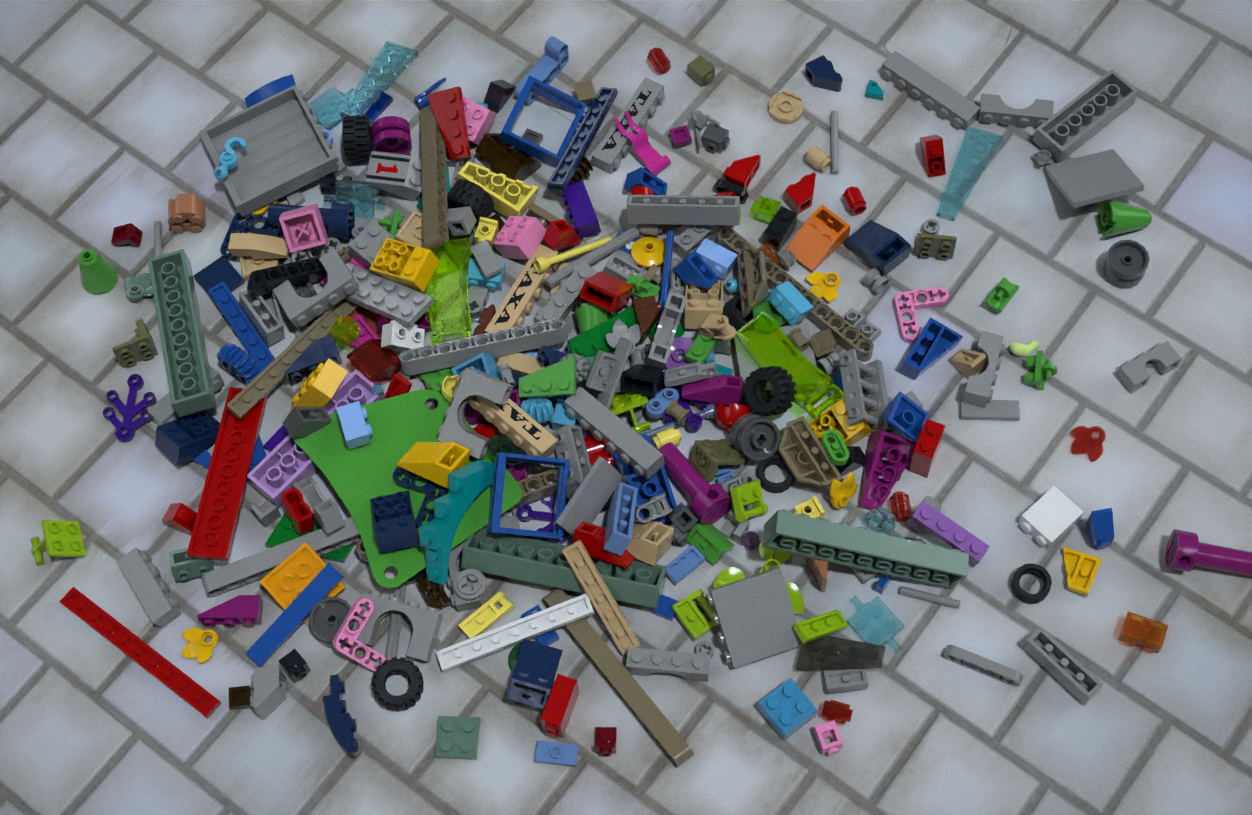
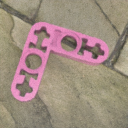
[894,287,949,344]
[333,598,386,672]

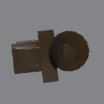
[417,577,451,610]

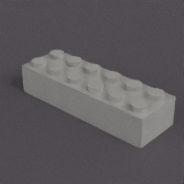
[1033,69,1138,162]

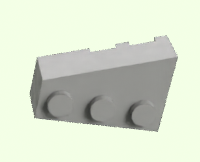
[239,290,285,346]

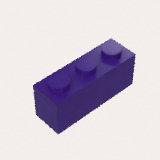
[561,181,601,239]

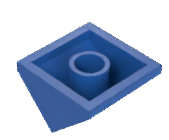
[881,392,930,444]

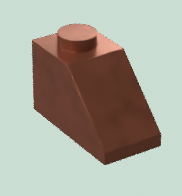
[631,295,661,341]

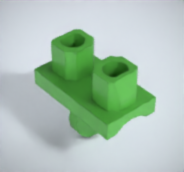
[378,209,405,237]
[626,274,660,298]
[985,277,1020,313]
[1025,350,1057,390]

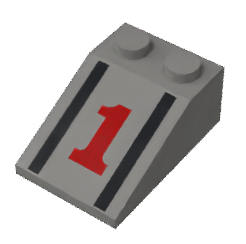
[363,151,422,201]

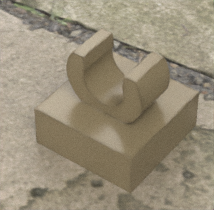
[643,264,662,286]

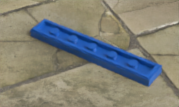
[208,281,275,370]
[246,563,344,667]

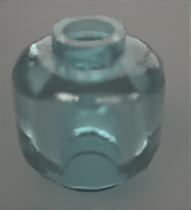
[866,506,895,535]

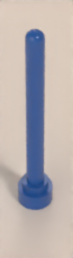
[658,230,674,316]

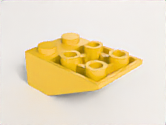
[369,238,440,293]
[290,358,348,410]
[808,397,872,446]
[397,442,470,489]

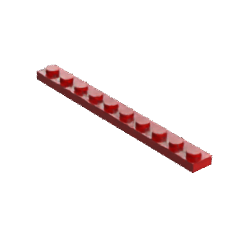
[59,587,221,719]

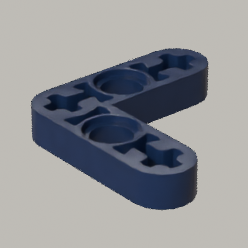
[220,212,284,261]
[393,467,449,529]

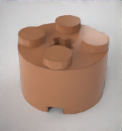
[168,194,206,233]

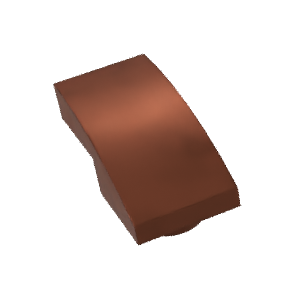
[473,304,496,336]

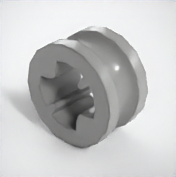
[922,219,940,235]
[696,641,714,660]

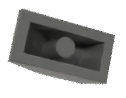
[282,406,332,437]

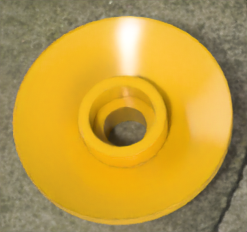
[631,237,666,268]

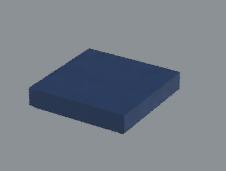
[193,256,245,303]

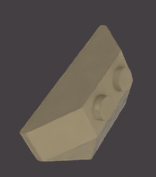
[737,245,770,317]
[778,416,843,487]

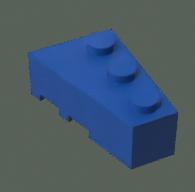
[899,317,964,379]

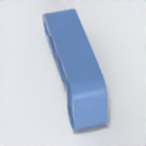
[514,36,569,105]

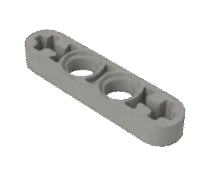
[944,645,1023,687]

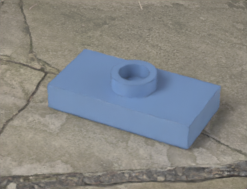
[666,544,706,585]
[534,740,579,767]

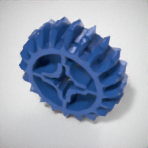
[217,343,263,386]

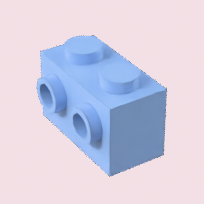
[696,238,738,280]
[337,401,373,449]

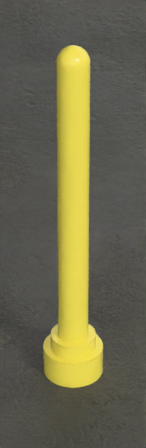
[533,237,612,273]

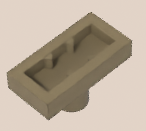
[528,203,560,228]

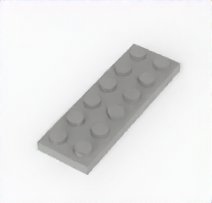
[324,262,434,327]

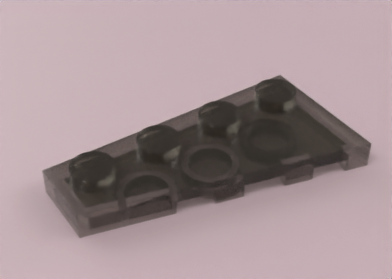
[796,636,886,671]

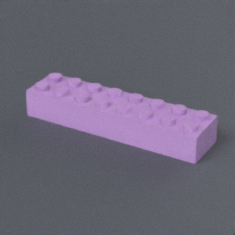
[247,369,384,508]

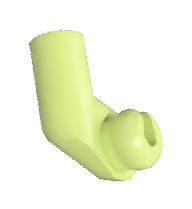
[1010,340,1039,357]

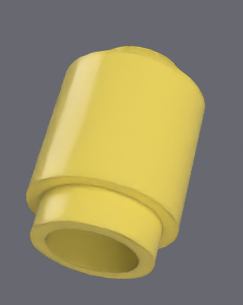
[652,426,682,450]

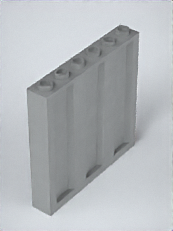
[199,85,339,217]

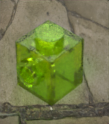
[751,195,781,225]
[329,315,361,348]

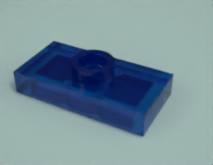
[357,89,393,124]

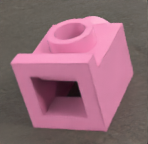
[814,720,843,756]

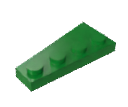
[567,307,640,357]
[265,513,353,563]

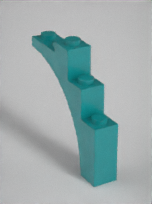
[419,460,494,585]

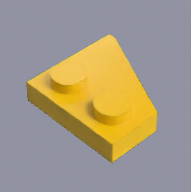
[1063,547,1102,597]

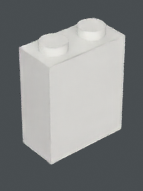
[1019,486,1084,550]

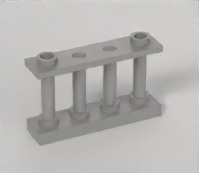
[838,349,893,432]

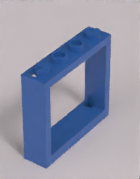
[498,75,587,168]
[488,452,571,539]

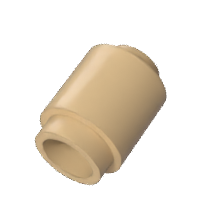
[805,146,832,172]

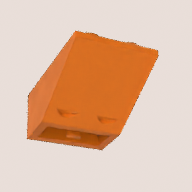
[785,204,850,272]

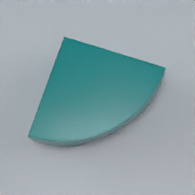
[865,80,884,101]

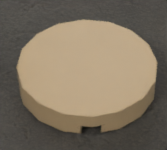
[768,91,804,124]

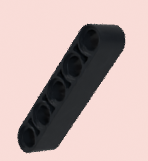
[247,256,328,295]

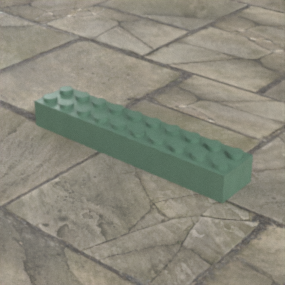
[148,249,217,417]
[762,509,969,589]
[461,528,667,608]

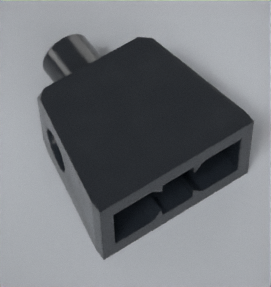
[621,364,663,397]

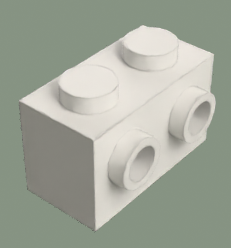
[381,320,425,352]

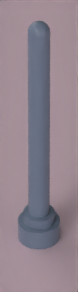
[639,403,715,439]

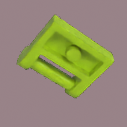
[730,480,768,523]
[671,589,719,641]

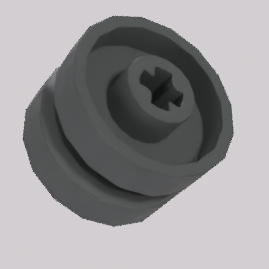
[1103,240,1150,288]
[730,413,780,461]
[309,597,355,648]

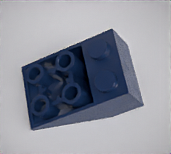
[844,220,911,276]
[284,334,342,383]
[155,410,220,465]
[370,490,420,554]
[506,639,563,709]

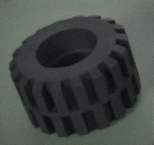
[342,115,373,161]
[447,179,495,226]
[743,366,797,416]
[371,657,424,712]

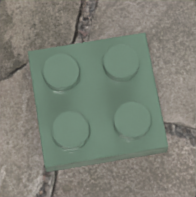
[435,716,480,760]

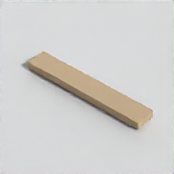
[562,540,641,655]

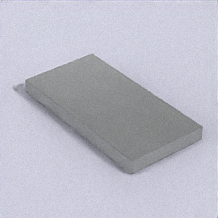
[555,456,623,538]

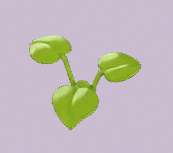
[713,539,804,615]

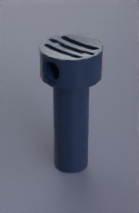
[267,202,355,240]

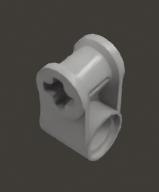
[465,285,490,322]
[634,493,673,523]

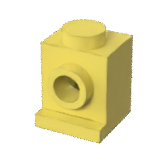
[474,216,499,248]
[794,496,825,519]

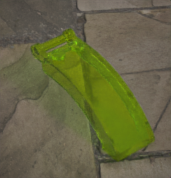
[427,238,472,345]
[735,311,844,420]

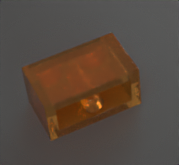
[1118,611,1168,654]

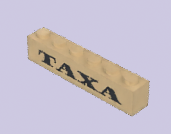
[485,244,560,333]
[454,367,558,457]

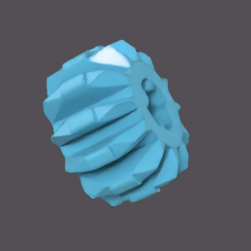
[521,398,553,423]

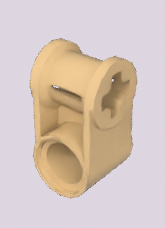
[698,313,736,341]

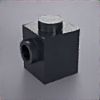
[279,648,311,683]

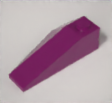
[859,430,916,511]

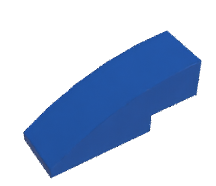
[245,74,297,108]

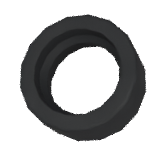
[723,295,754,332]
[757,454,794,493]
[1011,563,1052,604]

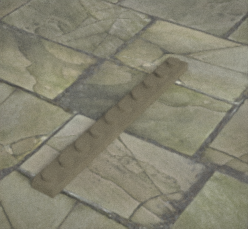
[226,298,360,420]

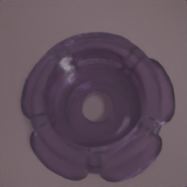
[741,531,760,550]

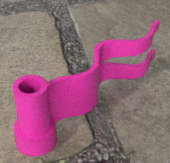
[613,111,671,176]

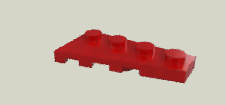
[427,86,471,161]

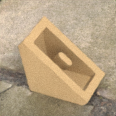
[948,348,986,379]

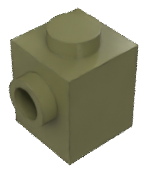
[687,55,715,87]

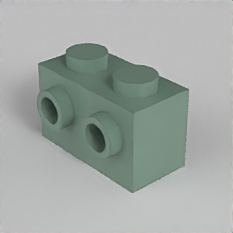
[169,548,215,582]

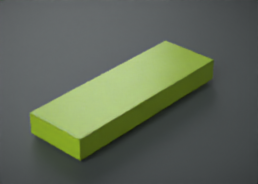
[793,609,849,644]

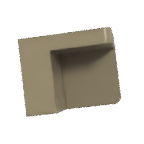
[574,80,596,102]
[810,327,837,357]

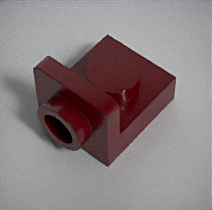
[111,223,143,247]
[595,727,617,757]

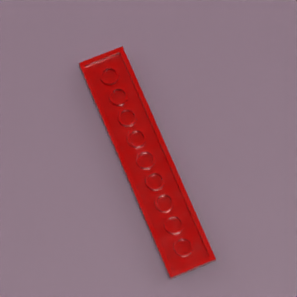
[187,387,268,561]

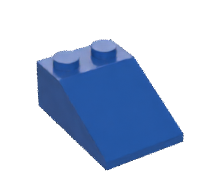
[623,465,677,525]

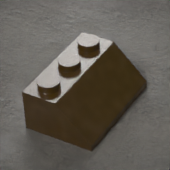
[475,133,542,181]

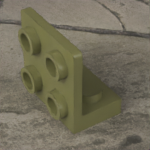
[915,233,957,260]
[112,319,158,368]
[688,439,745,481]

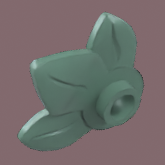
[124,273,154,302]

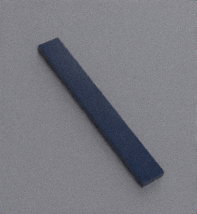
[547,87,618,190]

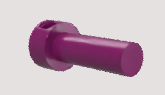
[658,442,733,525]
[1165,529,1252,577]

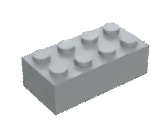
[348,220,396,281]

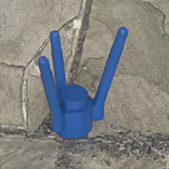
[414,78,446,109]

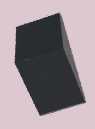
[483,79,516,114]
[835,446,867,476]

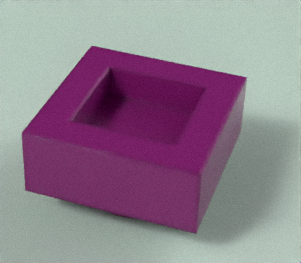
[669,125,692,148]

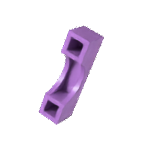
[907,501,990,567]

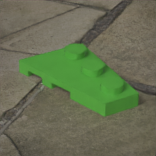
[519,356,577,399]

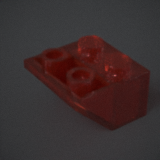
[347,339,402,382]

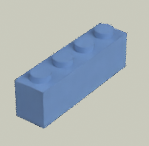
[603,482,638,556]

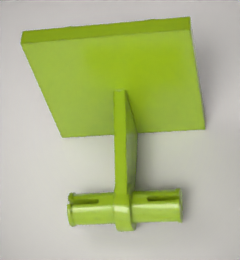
[609,391,651,434]
[30,520,86,565]

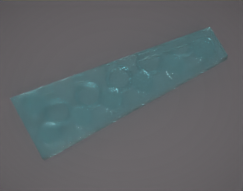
[340,41,418,118]
[936,126,1003,222]

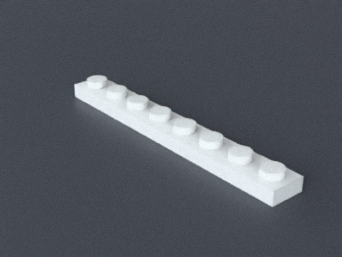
[436,593,595,672]

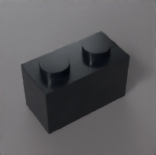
[763,206,798,252]

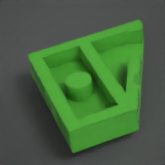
[418,367,454,393]

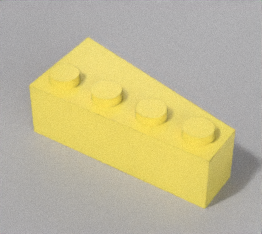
[457,161,538,218]

